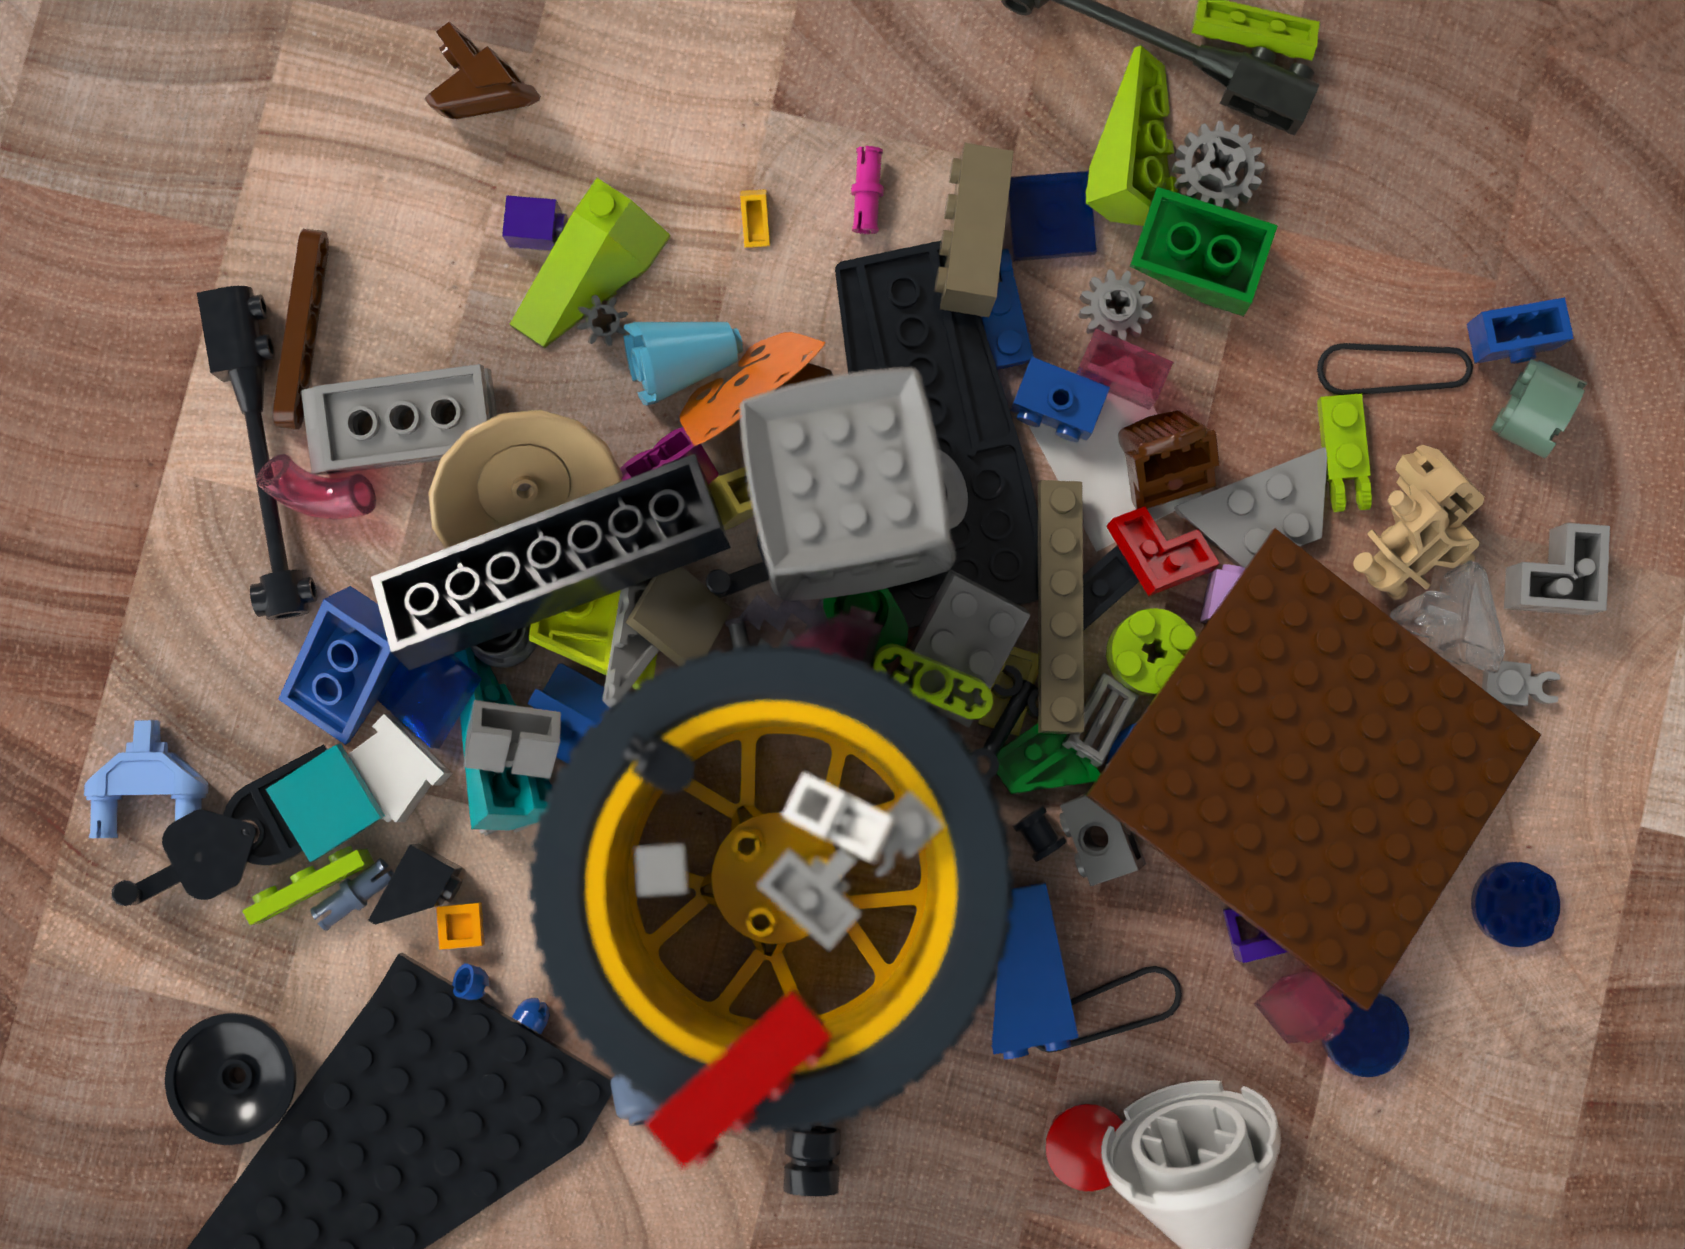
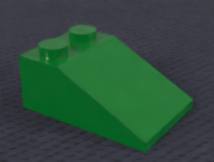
[1130,187,1278,317]

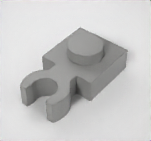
[1482,659,1560,707]
[860,791,944,876]

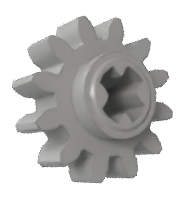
[1078,269,1153,345]

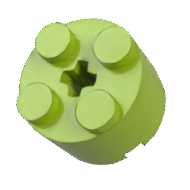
[1106,608,1196,696]

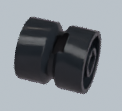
[783,1125,841,1197]

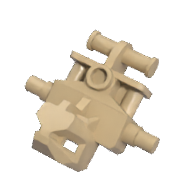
[1354,445,1485,600]

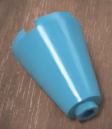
[624,322,743,406]

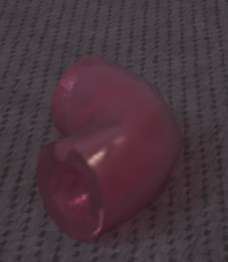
[256,454,376,520]

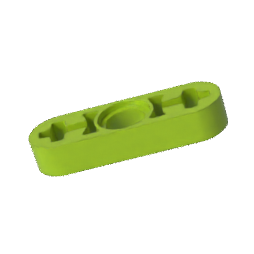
[873,644,993,720]

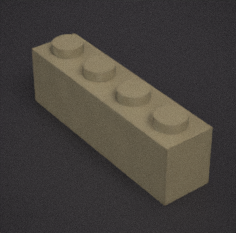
[935,143,1014,317]

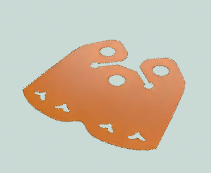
[679,332,825,446]

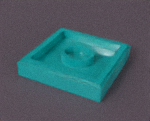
[266,743,385,862]

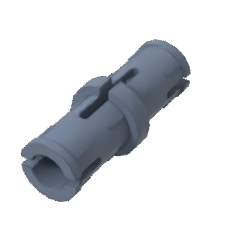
[310,858,394,931]

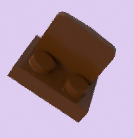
[425,22,540,119]
[1118,410,1219,509]

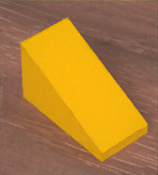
[740,189,770,248]

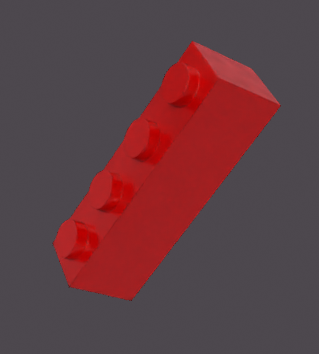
[644,988,832,1170]

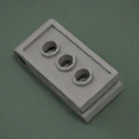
[301,364,497,475]

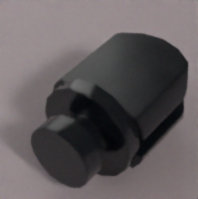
[621,733,694,793]

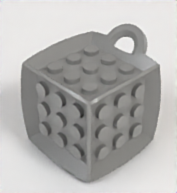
[740,368,968,601]

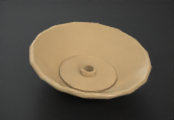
[429,410,623,549]

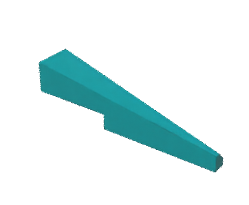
[454,647,553,831]

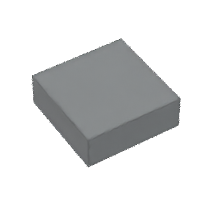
[635,844,688,896]

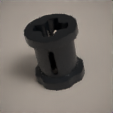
[1012,806,1067,862]

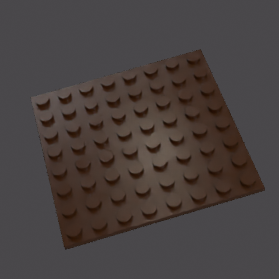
[1086,528,1542,1011]

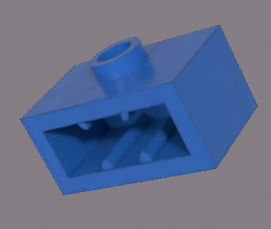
[1467,297,1574,364]
[1010,357,1110,442]

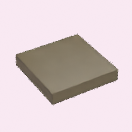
[625,567,732,666]

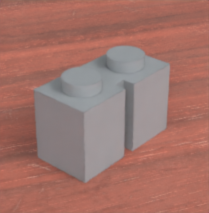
[464,700,561,779]

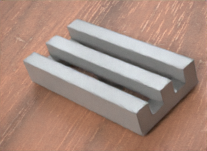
[1062,673,1139,767]

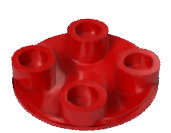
[1045,1104,1123,1191]

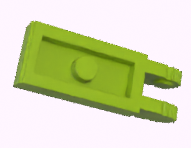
[1317,394,1372,512]

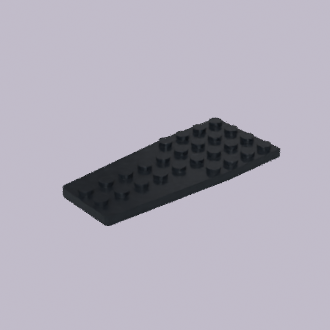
[835,240,1038,629]

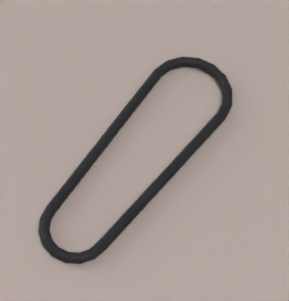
[1317,343,1473,395]
[1035,966,1182,1053]

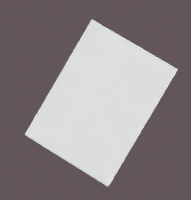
[1028,356,1202,552]

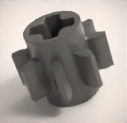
[576,295,628,346]

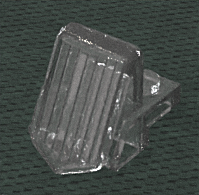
[1390,560,1505,674]

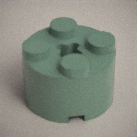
[1491,359,1587,458]

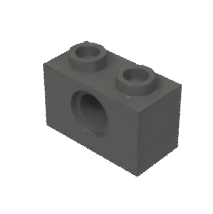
[1059,795,1146,886]

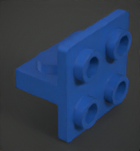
[527,663,610,764]

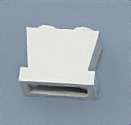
[348,714,453,823]

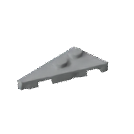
[602,579,659,708]

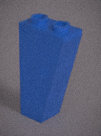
[992,882,1079,1059]

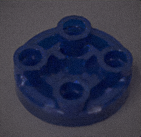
[1471,861,1560,947]
[1321,993,1410,1077]

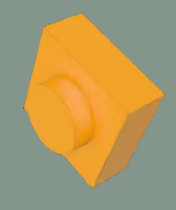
[436,902,485,950]

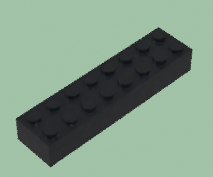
[371,454,731,670]

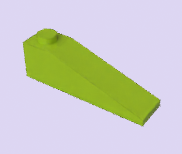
[1086,45,1178,226]
[510,178,671,348]

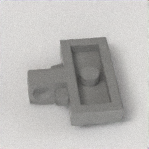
[756,847,862,950]

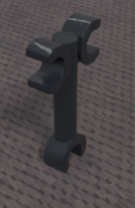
[972,665,1038,779]

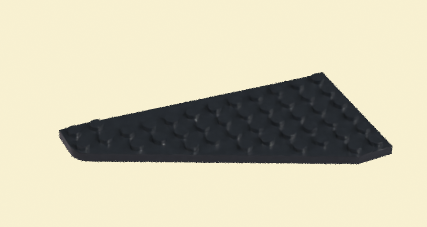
[187,953,612,1249]

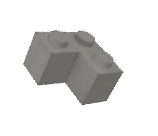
[1504,523,1610,615]

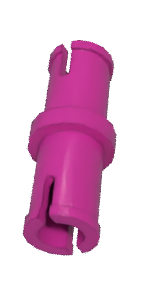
[851,146,884,234]

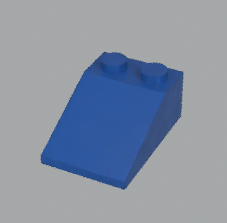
[278,586,403,745]

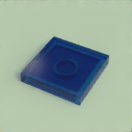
[1008,171,1097,261]
[377,654,482,749]

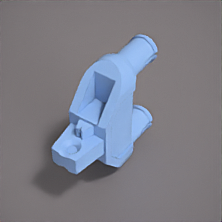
[84,720,209,838]

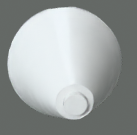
[1101,1080,1281,1249]

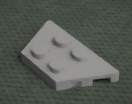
[1174,447,1327,568]

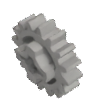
[1172,121,1265,211]

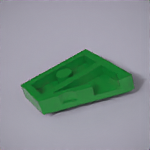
[987,723,1101,794]

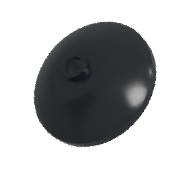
[165,1013,296,1145]

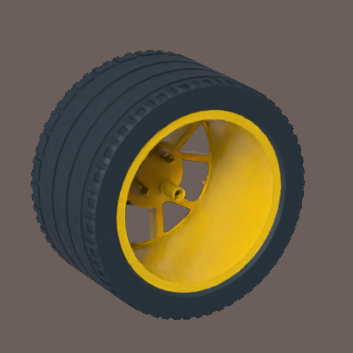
[529,644,1014,1133]

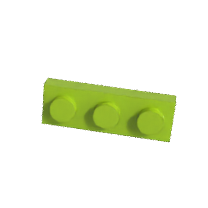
[1191,0,1320,61]
[242,845,374,925]

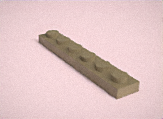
[1038,480,1084,734]

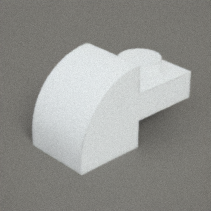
[782,772,897,863]

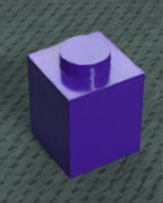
[502,195,567,251]

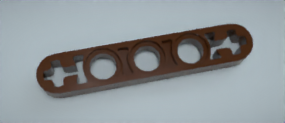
[273,228,329,430]

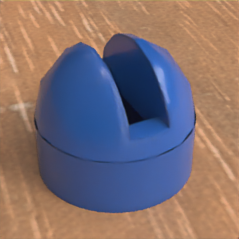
[452,964,490,1000]
[512,998,550,1034]

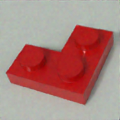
[1106,506,1220,597]

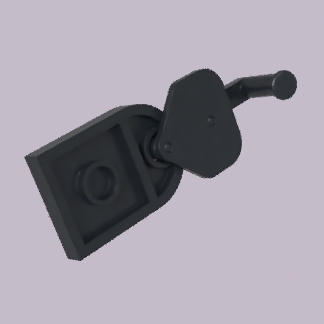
[111,744,328,906]

